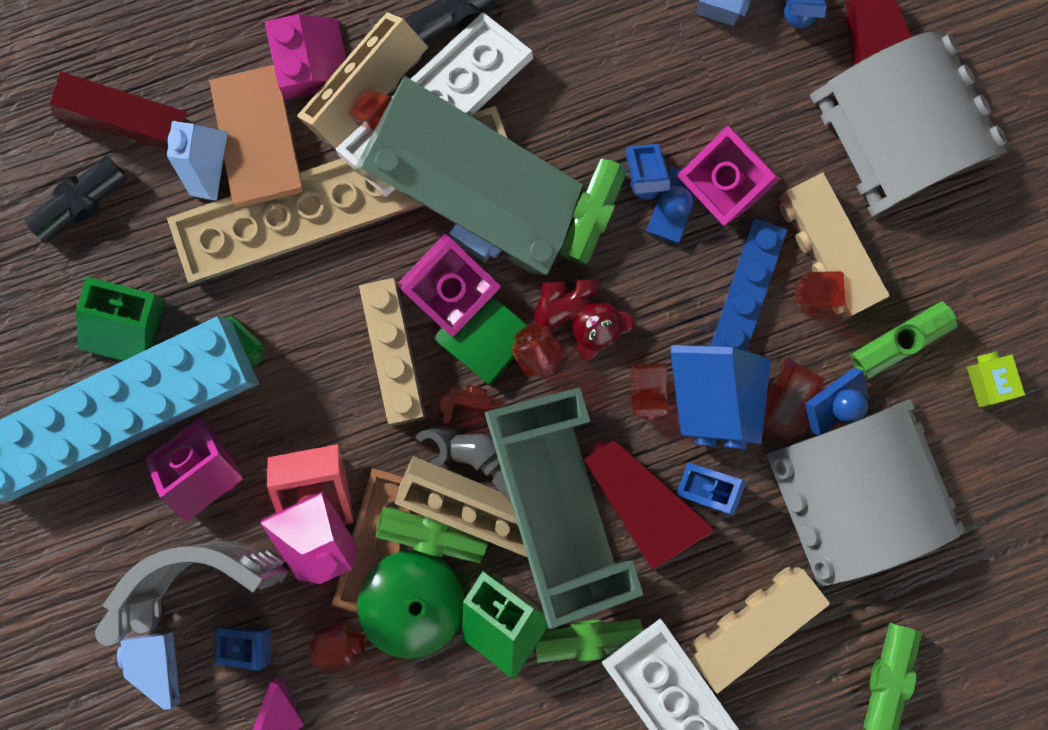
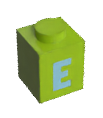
[967,351,1025,407]

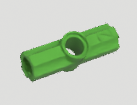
[559,159,628,266]
[850,301,958,380]
[376,507,487,563]
[535,618,643,663]
[863,623,922,730]

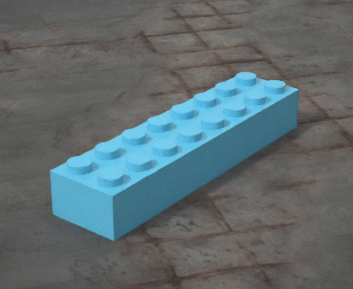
[0,316,259,502]

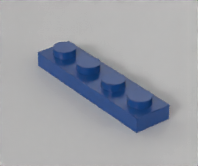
[710,218,787,351]

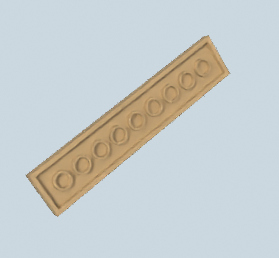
[167,106,507,285]

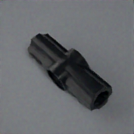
[406,0,502,44]
[24,155,128,244]

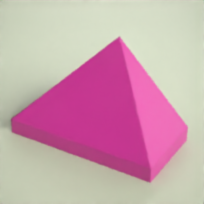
[253,677,305,730]

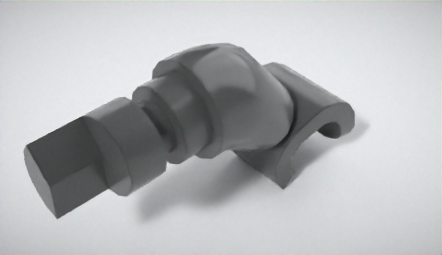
[415,424,512,505]

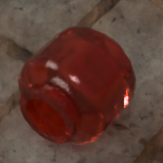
[511,323,564,378]
[309,623,366,675]

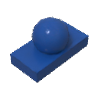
[784,0,827,29]
[626,144,670,200]
[645,167,696,245]
[805,368,869,435]

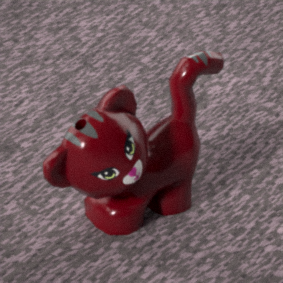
[518,279,635,368]

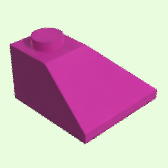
[261,491,359,584]

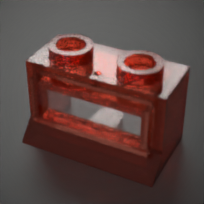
[763,357,825,442]

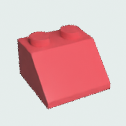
[267,444,354,525]

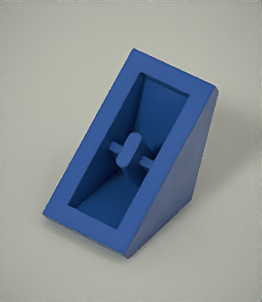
[676,462,746,516]
[216,627,272,670]

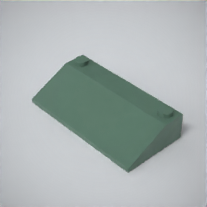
[353,76,583,275]
[485,387,643,629]

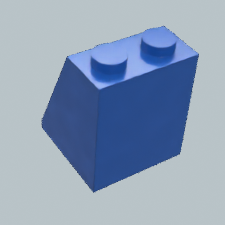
[671,345,771,450]

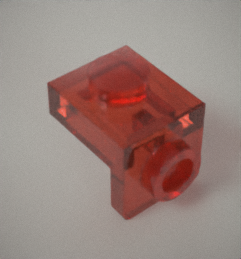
[349,91,392,133]
[795,271,845,313]
[630,363,669,420]
[438,385,493,425]

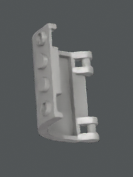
[810,31,1007,217]
[766,399,965,587]
[95,541,290,646]

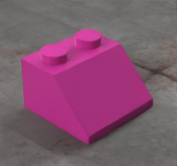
[264,14,347,100]
[677,126,781,226]
[397,234,501,338]
[144,416,243,522]

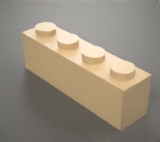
[297,12,428,149]
[779,172,889,320]
[359,278,426,426]
[395,456,527,557]
[686,567,830,694]

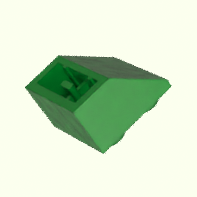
[76,276,166,361]
[462,571,548,679]

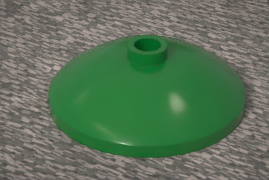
[357,550,464,659]

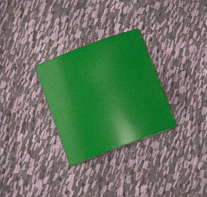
[433,297,535,387]

